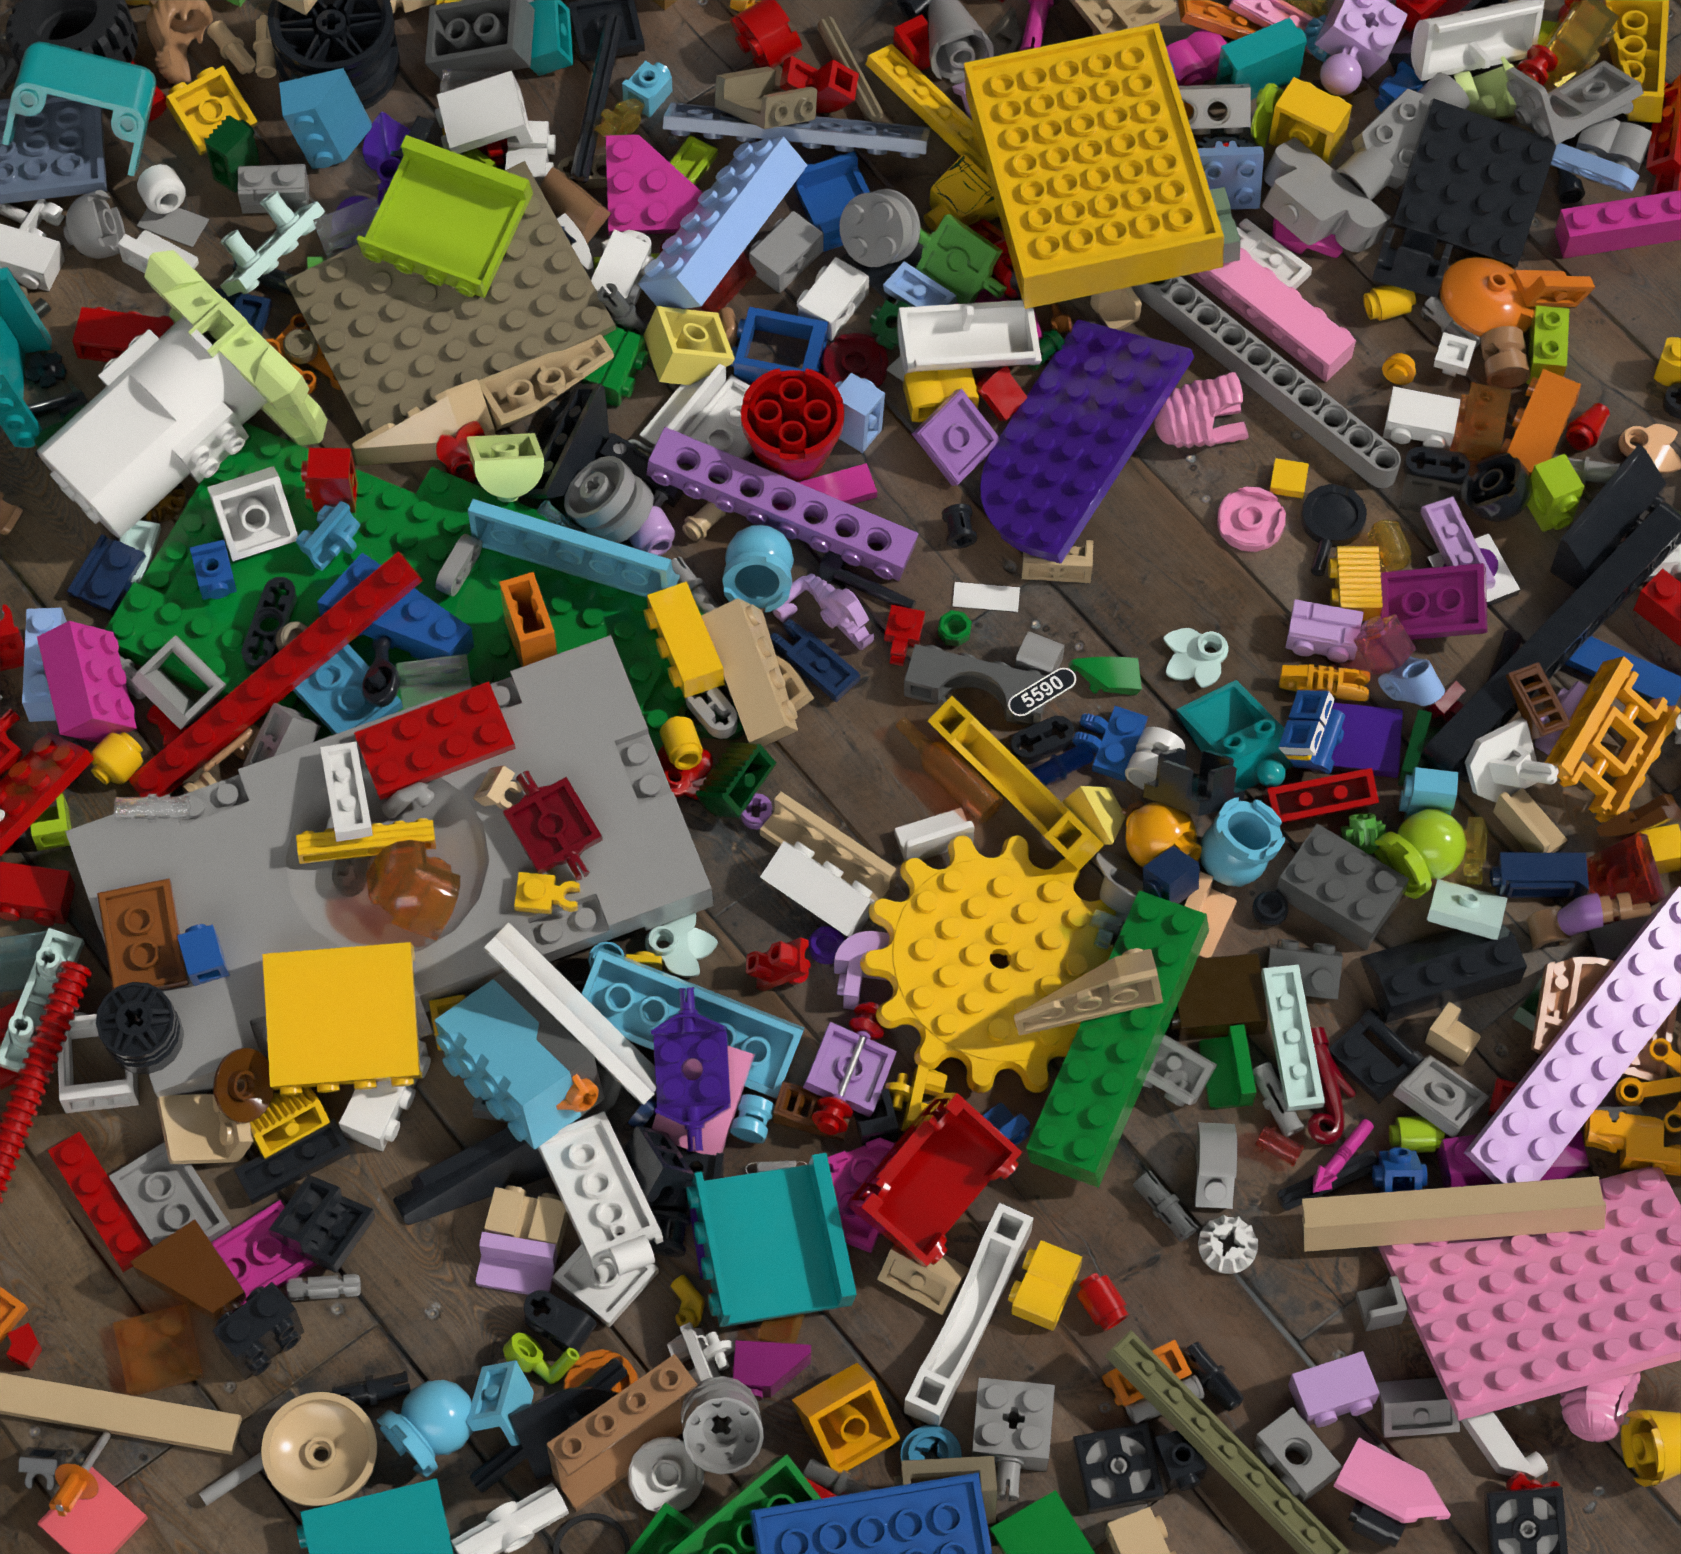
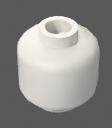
[137,164,186,214]

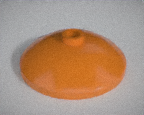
[1440,257,1535,337]

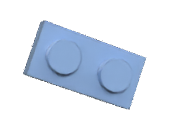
[883,262,957,307]

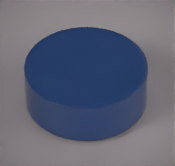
[627,1096,657,1129]

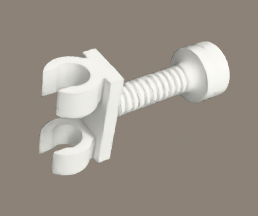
[0,199,65,237]

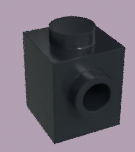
[1153,1430,1207,1491]

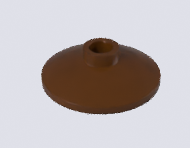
[213,1048,274,1123]

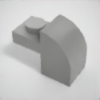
[1195,1122,1237,1209]

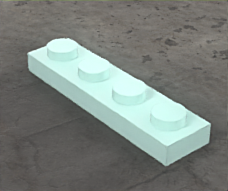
[1261,964,1325,1111]

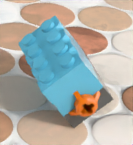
[435,971,605,1150]

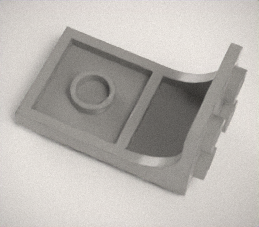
[1506,61,1643,145]

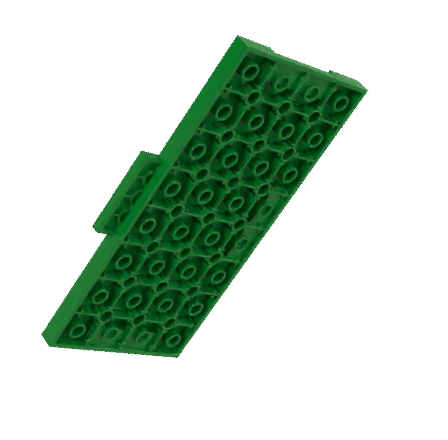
[105,423,704,754]

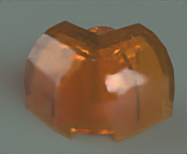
[366,840,460,941]

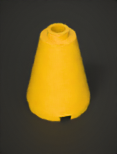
[1621,1409,1681,1487]

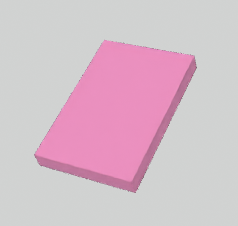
[652,1045,755,1155]

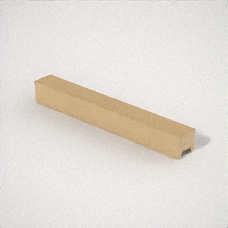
[1302,1176,1606,1252]

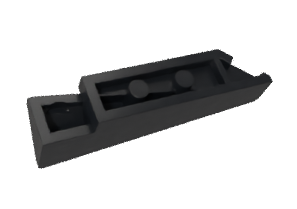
[393,1127,550,1225]

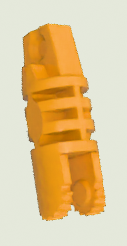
[1279,664,1370,702]

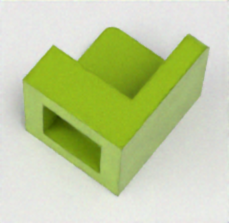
[30,793,71,851]

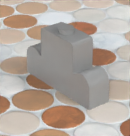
[1262,138,1391,252]

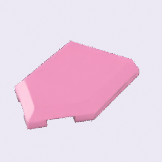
[1333,1438,1451,1523]

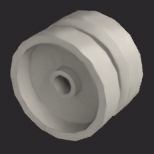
[564,456,654,543]

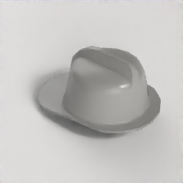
[1095,851,1143,923]

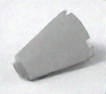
[928,0,994,83]

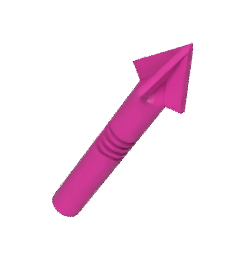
[1313,1119,1374,1193]

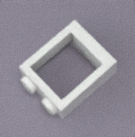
[57,1012,139,1113]

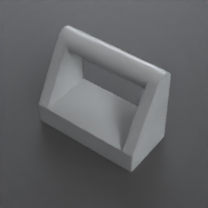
[131,636,226,730]

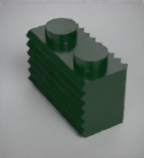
[204,115,261,193]
[696,742,777,819]

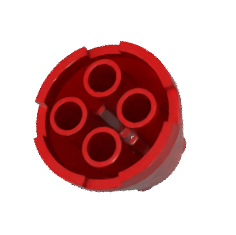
[741,368,844,482]

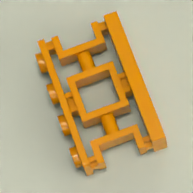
[1544,656,1681,823]

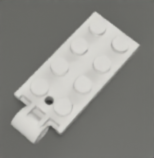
[538,1112,663,1276]

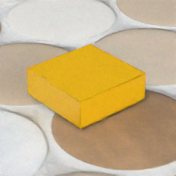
[1269,458,1309,499]

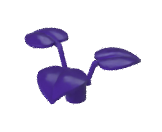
[330,112,410,248]

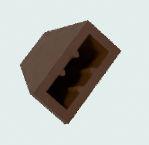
[131,1219,247,1321]

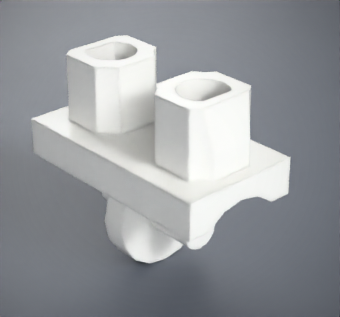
[667,1322,734,1394]

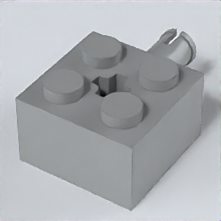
[971,1377,1055,1501]

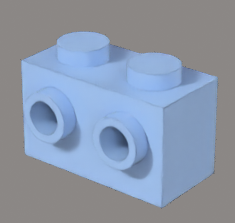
[835,373,885,453]

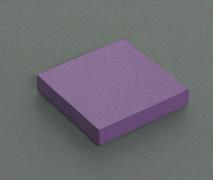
[912,389,1000,486]

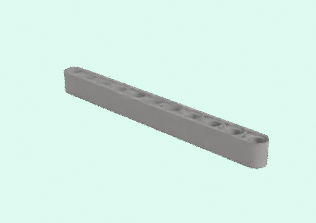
[1131,276,1401,488]

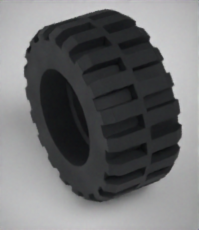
[5,0,139,68]

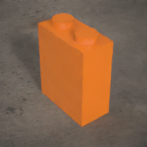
[499,572,557,667]

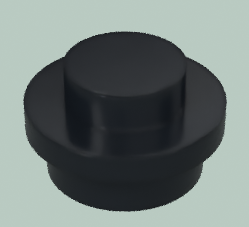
[1252,891,1288,926]

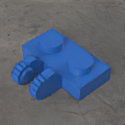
[1072,706,1148,782]

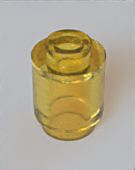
[1367,519,1412,572]

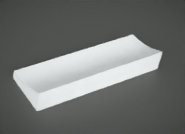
[483,922,657,1104]

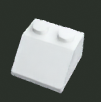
[207,466,298,561]

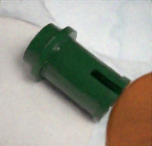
[1027,329,1065,371]

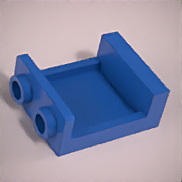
[794,151,870,252]

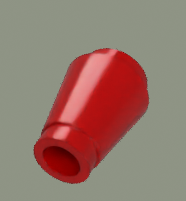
[1566,403,1610,451]

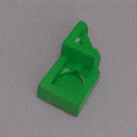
[1068,657,1142,696]

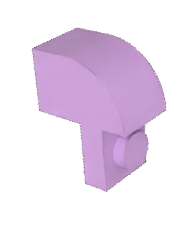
[834,931,889,1010]

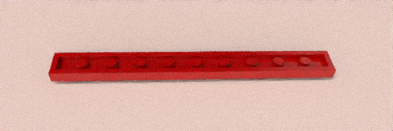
[128,551,423,802]

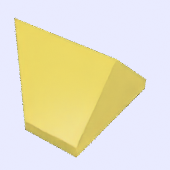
[1062,786,1126,845]

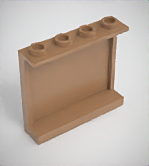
[547,1354,698,1512]

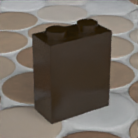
[1170,953,1268,1042]

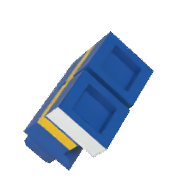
[1278,690,1345,774]

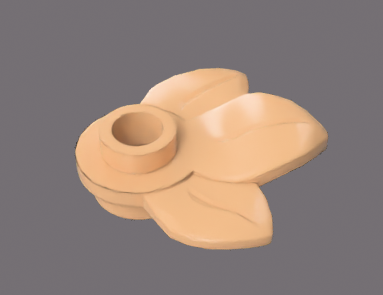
[1619,424,1681,474]

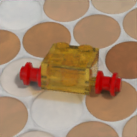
[1517,0,1619,87]

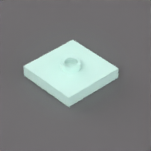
[1427,879,1507,940]

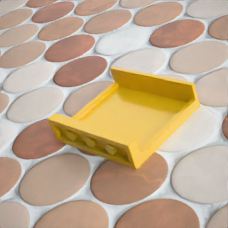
[262,942,422,1096]

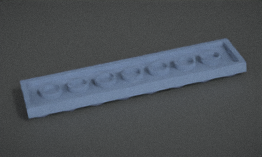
[663,102,931,158]

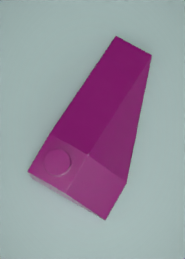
[1436,1131,1589,1188]

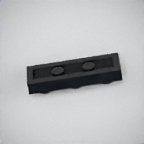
[234,1118,352,1205]

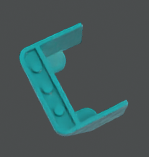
[2,42,156,176]

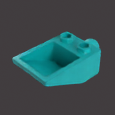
[1176,680,1294,790]

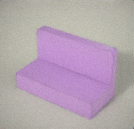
[476,1232,558,1295]

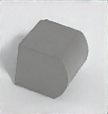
[1015,631,1065,676]

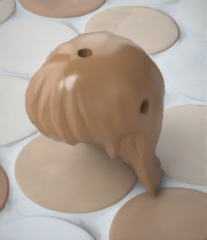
[146,0,213,85]

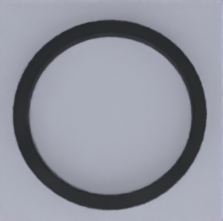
[553,1513,631,1554]

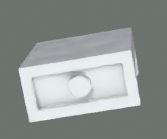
[435,71,533,155]

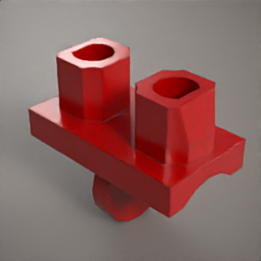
[746,937,811,991]

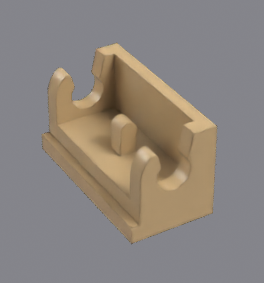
[1022,540,1093,583]

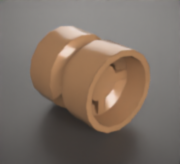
[1480,326,1531,389]

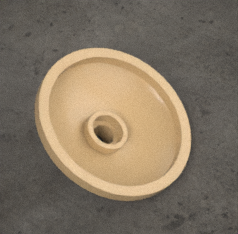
[261,1392,377,1507]

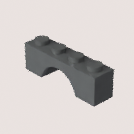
[904,644,1046,726]

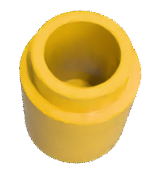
[1363,284,1416,321]
[659,716,703,770]

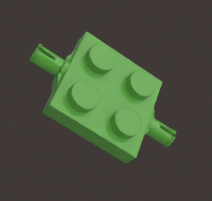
[916,214,1007,304]

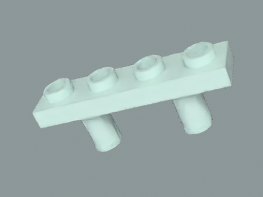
[220,191,325,296]
[0,928,85,1072]

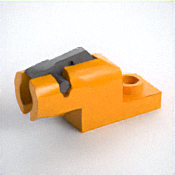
[1584,1106,1681,1176]

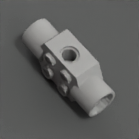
[1336,72,1470,200]

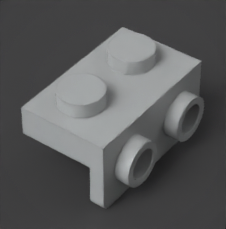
[1143,1035,1217,1107]

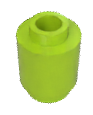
[1389,1116,1445,1153]

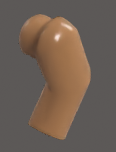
[718,307,738,350]

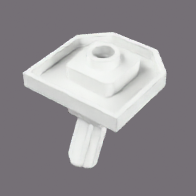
[1465,717,1559,802]

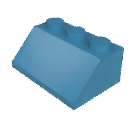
[279,68,372,169]

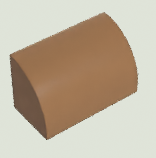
[540,167,611,244]

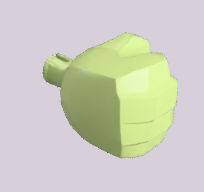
[1454,56,1516,120]

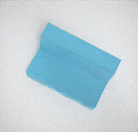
[466,1360,534,1446]

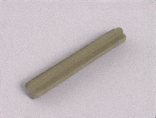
[818,16,883,122]

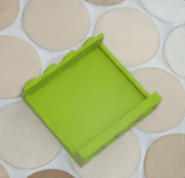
[356,135,533,298]

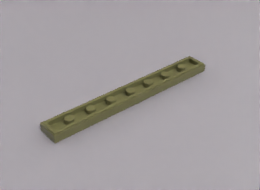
[1105,1330,1349,1554]

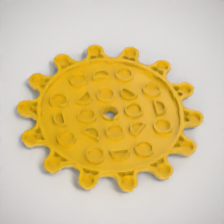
[860,835,1116,1093]

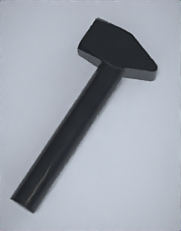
[819,551,916,609]

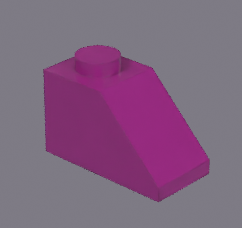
[733,1340,811,1401]

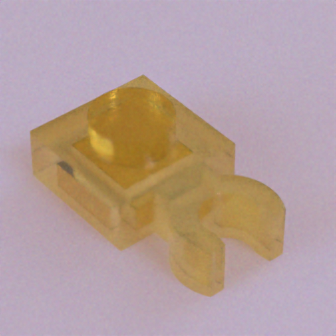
[594,98,645,137]
[1463,817,1488,885]

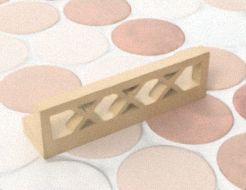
[760,792,897,901]

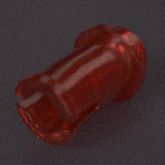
[1255,1126,1305,1167]

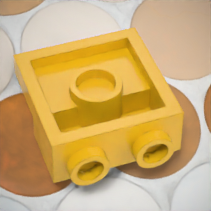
[165,65,258,156]

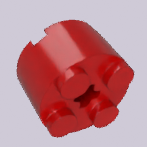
[730,0,802,69]

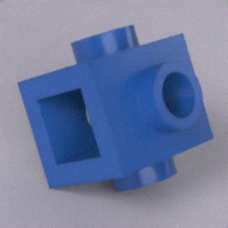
[1372,1147,1427,1193]

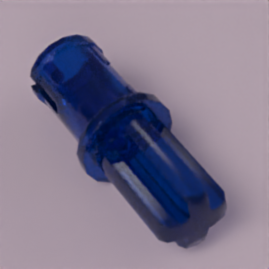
[1029,744,1094,786]

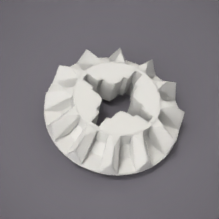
[1198,1214,1258,1274]

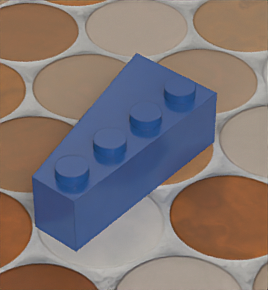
[317,552,474,672]

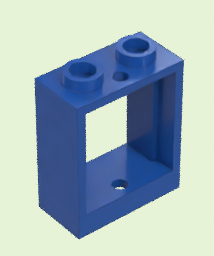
[729,307,828,384]

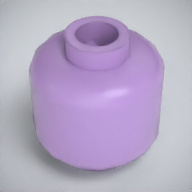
[628,506,675,556]

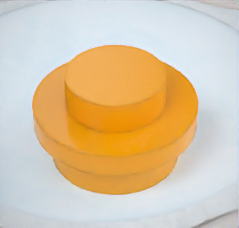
[1382,353,1416,385]

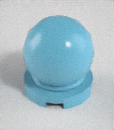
[722,525,794,612]
[1200,797,1285,887]
[377,1380,473,1478]

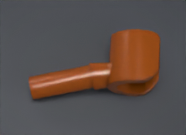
[1049,302,1073,333]

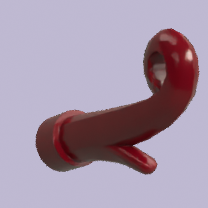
[1307,1027,1356,1145]

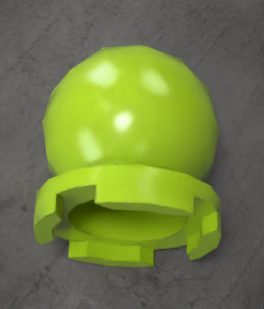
[1374,809,1467,899]

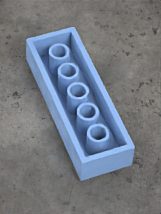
[638,136,808,309]

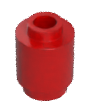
[1076,1273,1129,1331]

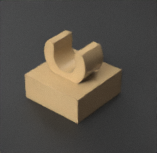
[473,765,522,810]

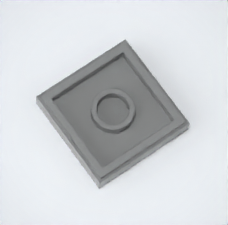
[1393,1054,1489,1138]

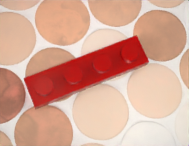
[47,1131,153,1272]

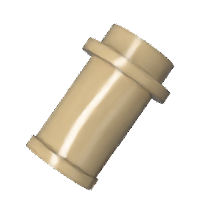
[682,501,726,541]

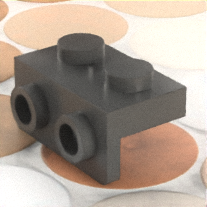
[1267,939,1343,999]

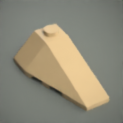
[352,379,495,466]

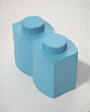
[1399,767,1458,820]

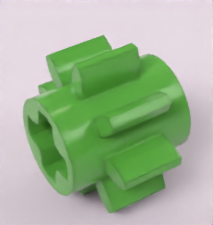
[1341,813,1386,854]

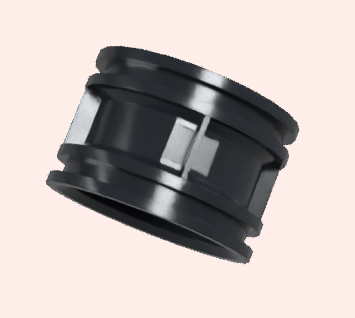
[267,0,400,110]

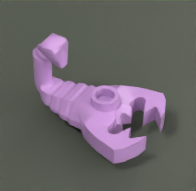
[773,574,874,650]

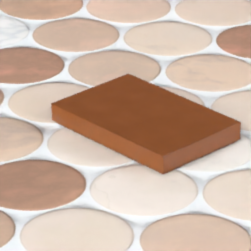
[97,878,189,990]

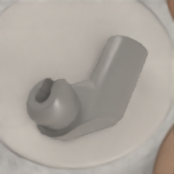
[382,782,434,818]

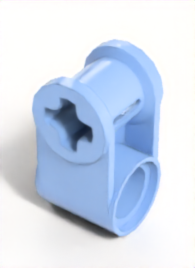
[1378,655,1445,706]

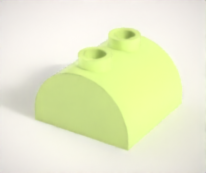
[466,433,544,502]

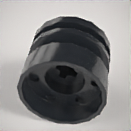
[95,982,184,1074]

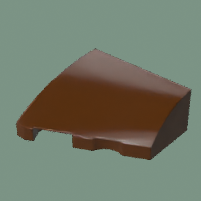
[1596,794,1681,836]

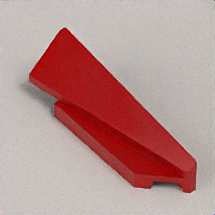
[1646,73,1681,195]

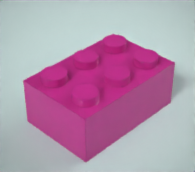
[37,621,137,743]

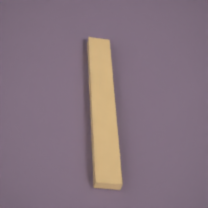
[0,1373,242,1455]

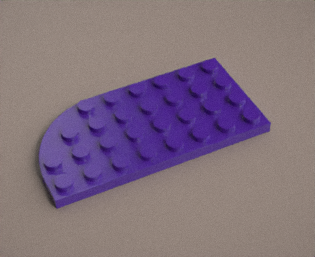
[980,320,1194,564]

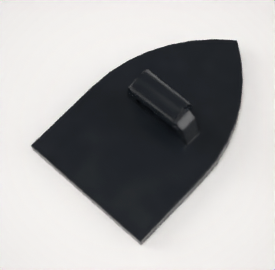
[509,1387,618,1479]

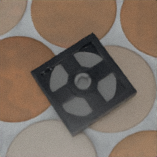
[1072,1423,1164,1513]
[1484,1486,1568,1554]

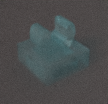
[1088,909,1126,950]

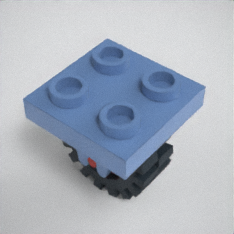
[1197,133,1264,209]

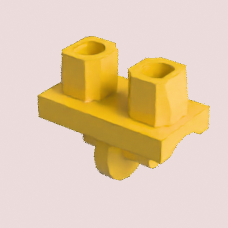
[884,1064,947,1131]

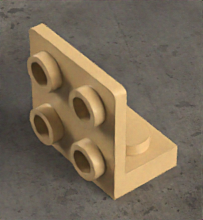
[157,1094,254,1164]

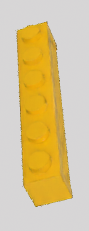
[296,818,436,864]

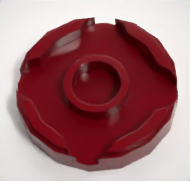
[821,332,889,388]

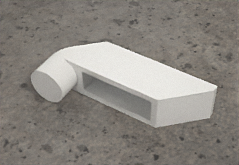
[1460,1412,1548,1480]

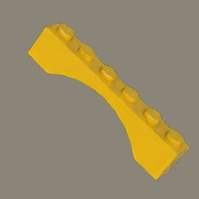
[928,696,1105,870]

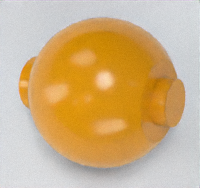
[1125,802,1202,867]

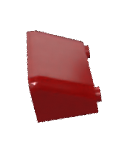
[847,1092,1022,1266]

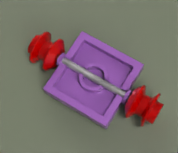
[803,1002,897,1135]

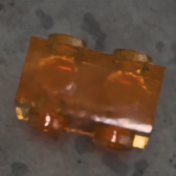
[1452,382,1512,462]

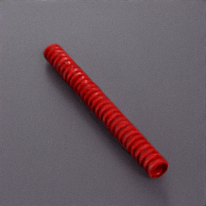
[0,961,92,1204]

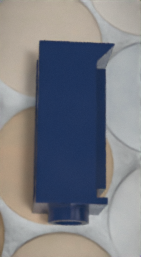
[1489,852,1589,898]

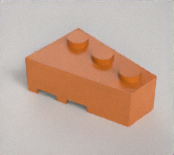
[1500,369,1581,476]

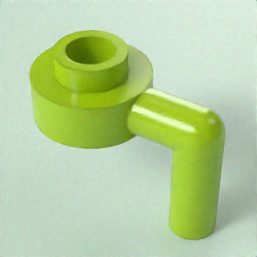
[503,1333,579,1384]

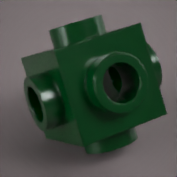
[869,299,911,351]

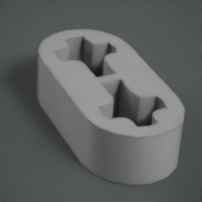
[436,533,482,596]
[686,687,737,739]

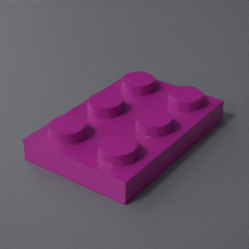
[1380,563,1488,642]

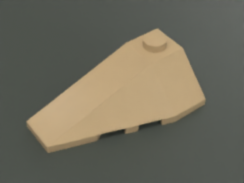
[478,335,614,431]
[1014,948,1163,1035]

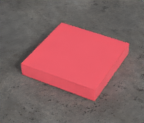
[37,1467,148,1554]

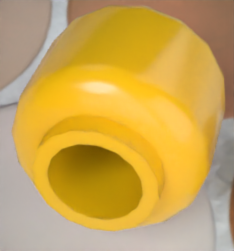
[90,732,143,785]

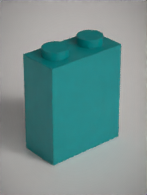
[1215,17,1307,100]

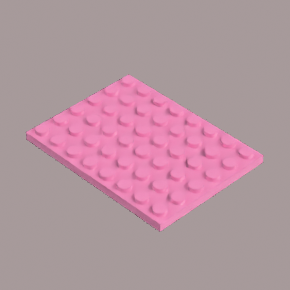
[1378,1166,1681,1421]

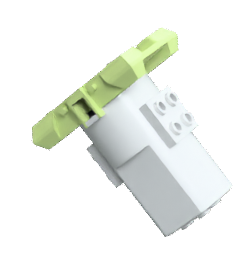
[37,250,328,538]

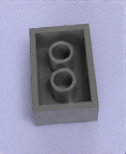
[425,0,535,82]
[1276,824,1409,951]

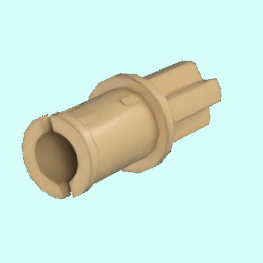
[253,15,277,78]
[207,20,256,74]

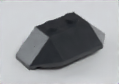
[522,384,609,499]

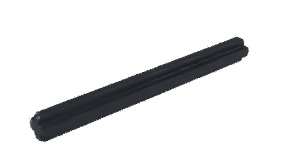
[571,13,623,184]

